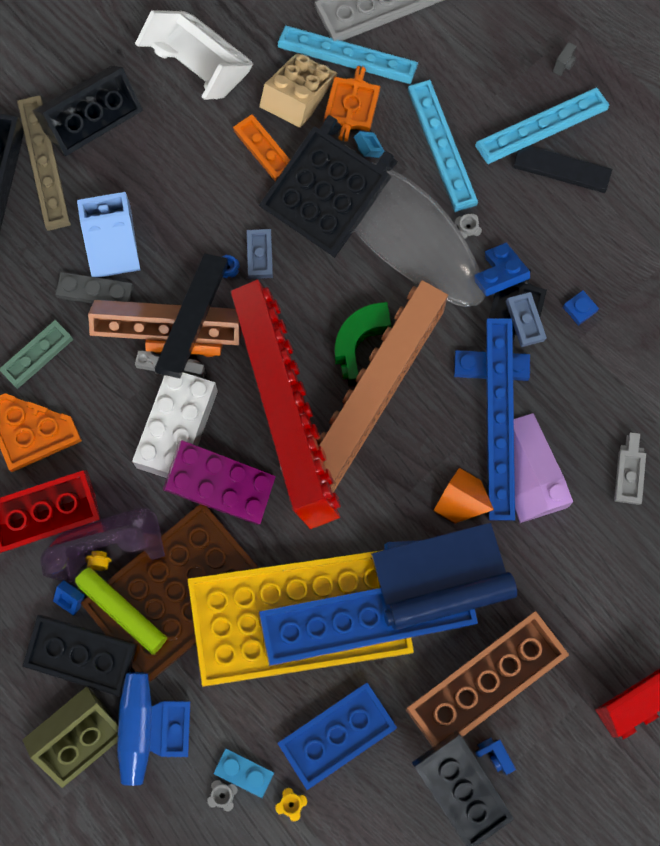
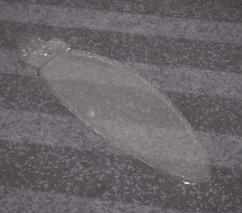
[345,145,484,307]

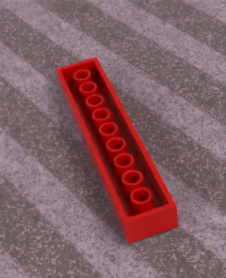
[231,280,341,529]

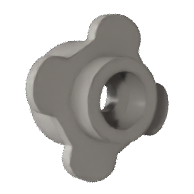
[455,214,482,239]
[207,780,238,811]

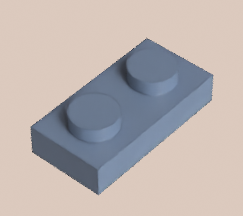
[247,229,273,279]
[505,292,547,347]

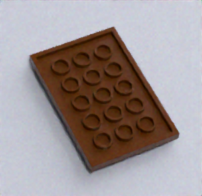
[81,504,258,683]

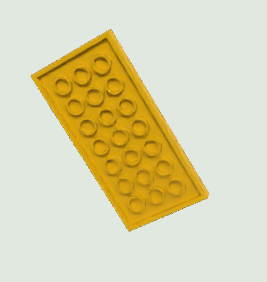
[188,550,414,687]

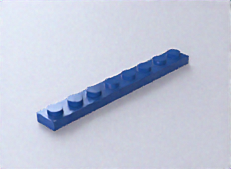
[486,318,515,521]

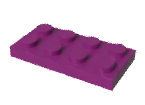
[163,440,276,525]

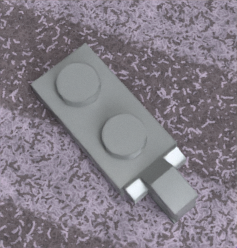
[135,351,206,379]
[614,432,646,505]

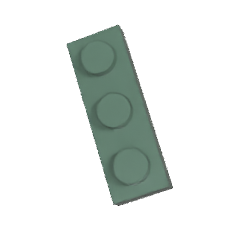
[0,320,73,389]

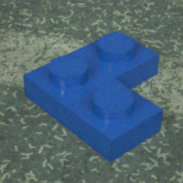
[474,242,530,297]

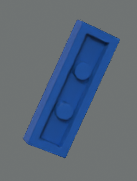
[454,350,530,381]

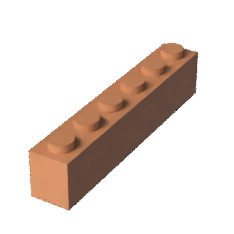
[88,300,242,345]

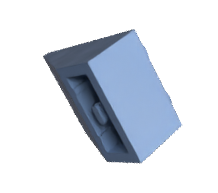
[77,192,140,278]

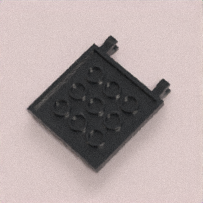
[259,115,398,258]

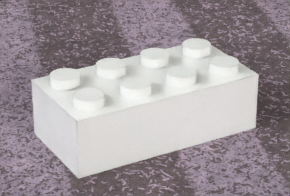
[132,373,218,478]

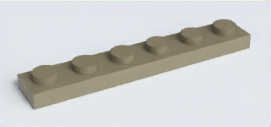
[17,95,71,231]

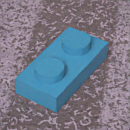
[214,749,274,798]

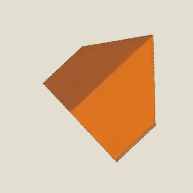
[433,468,494,524]

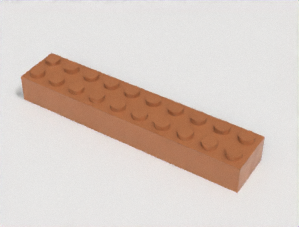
[317,280,448,493]

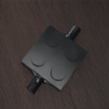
[489,268,547,343]

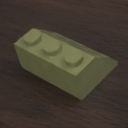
[22,687,118,788]

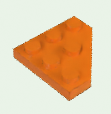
[0,393,82,472]

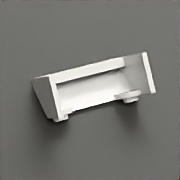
[135,10,253,100]

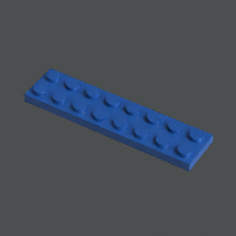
[259,588,478,666]

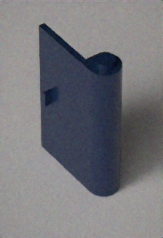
[371,523,517,630]

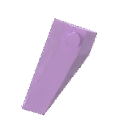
[514,413,573,523]

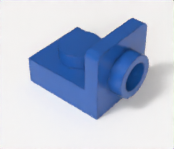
[474,738,516,775]

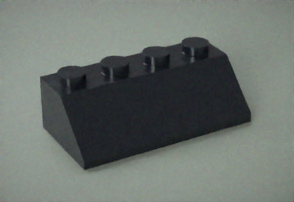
[33,66,143,157]

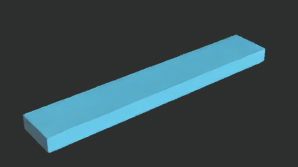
[278,26,418,84]
[408,80,478,212]
[475,87,609,164]

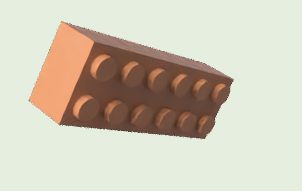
[405,611,569,747]

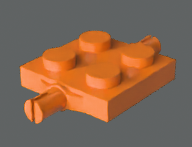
[324,66,380,142]

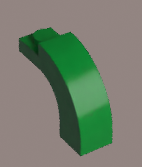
[335,302,391,386]

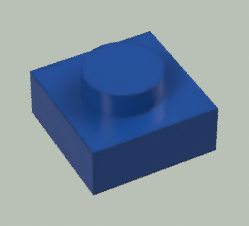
[563,290,599,326]
[53,580,84,616]

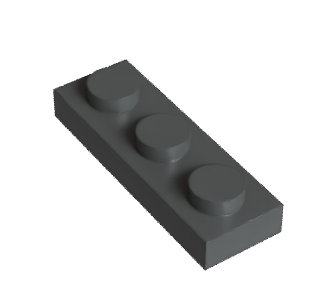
[55,272,134,304]

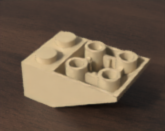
[259,53,337,128]

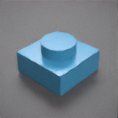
[354,131,384,158]

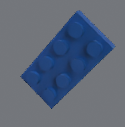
[277,683,397,790]

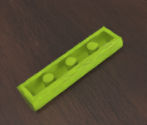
[75,567,167,655]

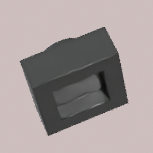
[553,42,577,76]

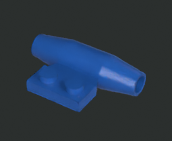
[117,672,190,786]

